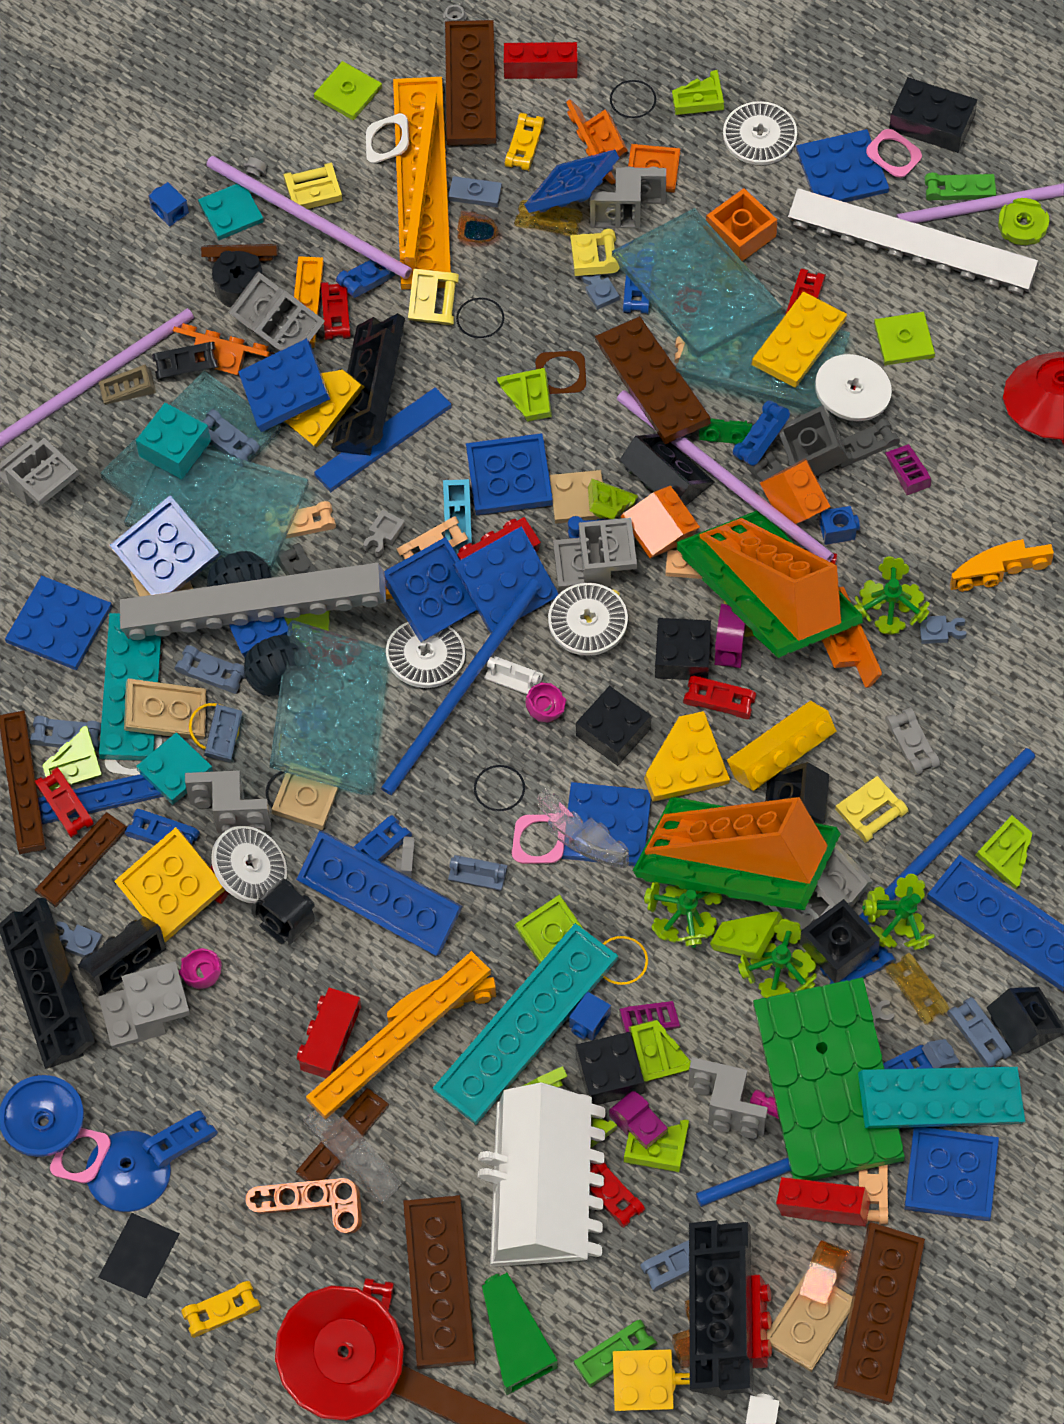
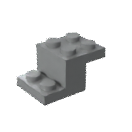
[590,166,666,228]
[228,272,325,351]
[0,438,80,506]
[553,518,637,591]
[185,770,271,834]
[768,843,873,929]
[98,961,190,1049]
[688,1057,768,1139]

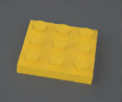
[114,827,225,942]

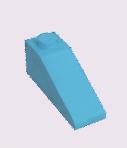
[443,479,472,554]

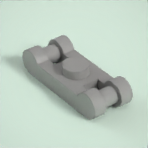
[885,707,940,776]

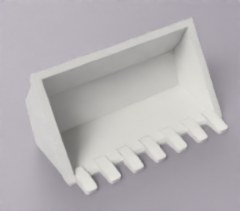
[478,1082,605,1266]

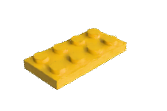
[751,292,847,388]

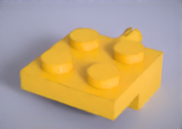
[613,1349,690,1411]

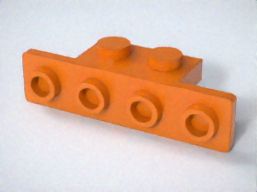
[566,99,628,185]
[173,323,274,375]
[822,587,882,688]

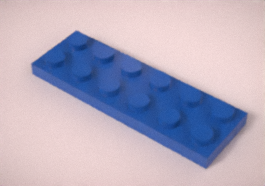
[296,831,463,956]
[927,854,1064,991]

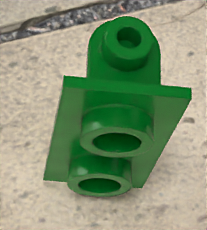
[699,418,752,444]

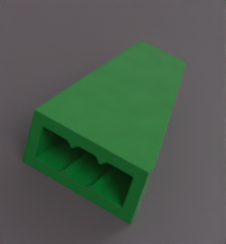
[482,1272,558,1395]

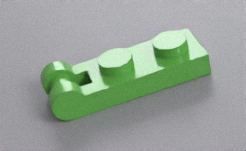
[925,172,996,200]
[574,1319,658,1388]

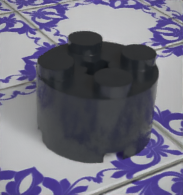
[212,251,263,308]
[251,879,315,945]

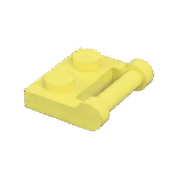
[283,163,342,209]
[570,229,620,276]
[408,269,459,325]
[835,776,908,843]

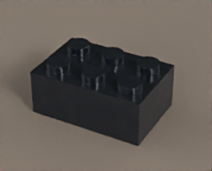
[889,77,978,153]

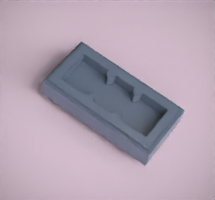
[448,176,502,207]
[204,704,243,763]

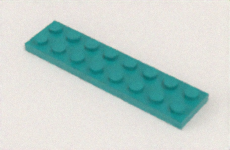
[432,923,618,1125]

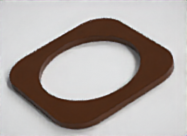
[535,351,586,394]

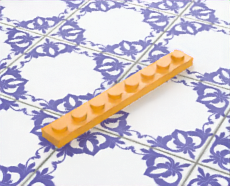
[401,92,438,272]
[306,951,491,1120]

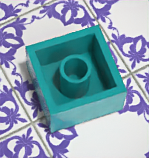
[136,402,211,479]

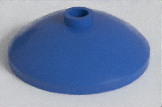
[0,1075,84,1157]
[86,1131,171,1212]

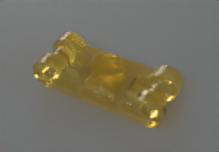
[514,200,583,237]
[885,953,949,1025]

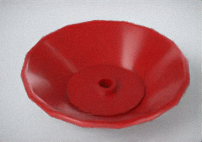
[1003,351,1064,440]
[275,1285,404,1421]

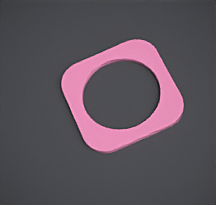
[866,129,922,178]
[512,814,567,864]
[50,1128,111,1183]

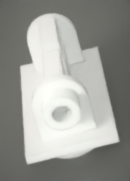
[484,656,544,694]

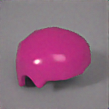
[525,683,566,723]
[178,948,222,990]

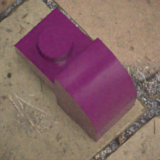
[714,604,746,668]
[609,1091,668,1149]

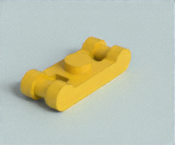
[505,113,545,171]
[181,1281,261,1338]

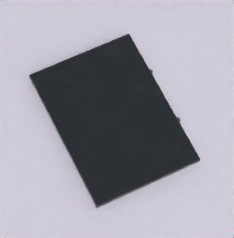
[98,1213,180,1299]

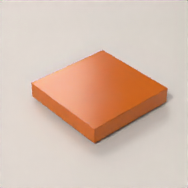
[628,144,680,193]

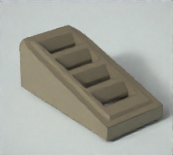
[99,365,156,405]

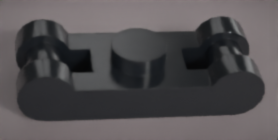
[152,342,219,379]

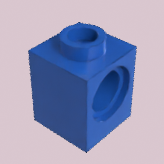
[148,182,189,227]
[819,506,860,545]
[569,991,611,1040]

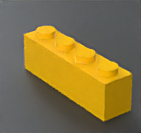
[727,701,837,791]

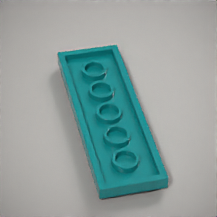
[99,613,161,761]
[858,1067,1025,1128]

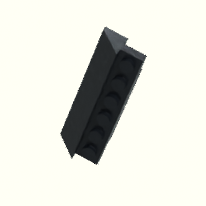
[331,313,405,456]
[0,898,95,1069]
[689,1220,753,1398]

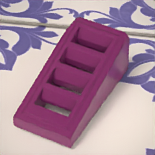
[885,444,931,495]
[619,1001,680,1033]

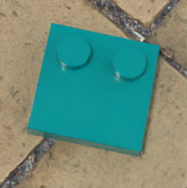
[198,184,264,241]
[136,732,213,805]

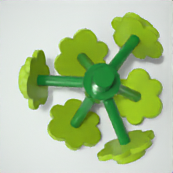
[854,556,930,634]
[862,874,935,950]
[644,882,722,948]
[738,919,817,998]

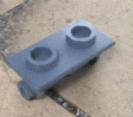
[448,855,508,891]

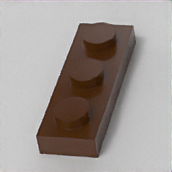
[201,244,278,262]

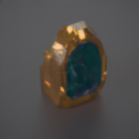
[457,211,499,243]

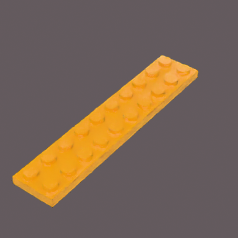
[393,77,451,290]

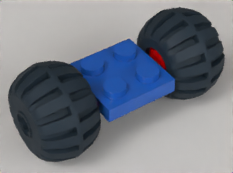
[207,551,310,697]

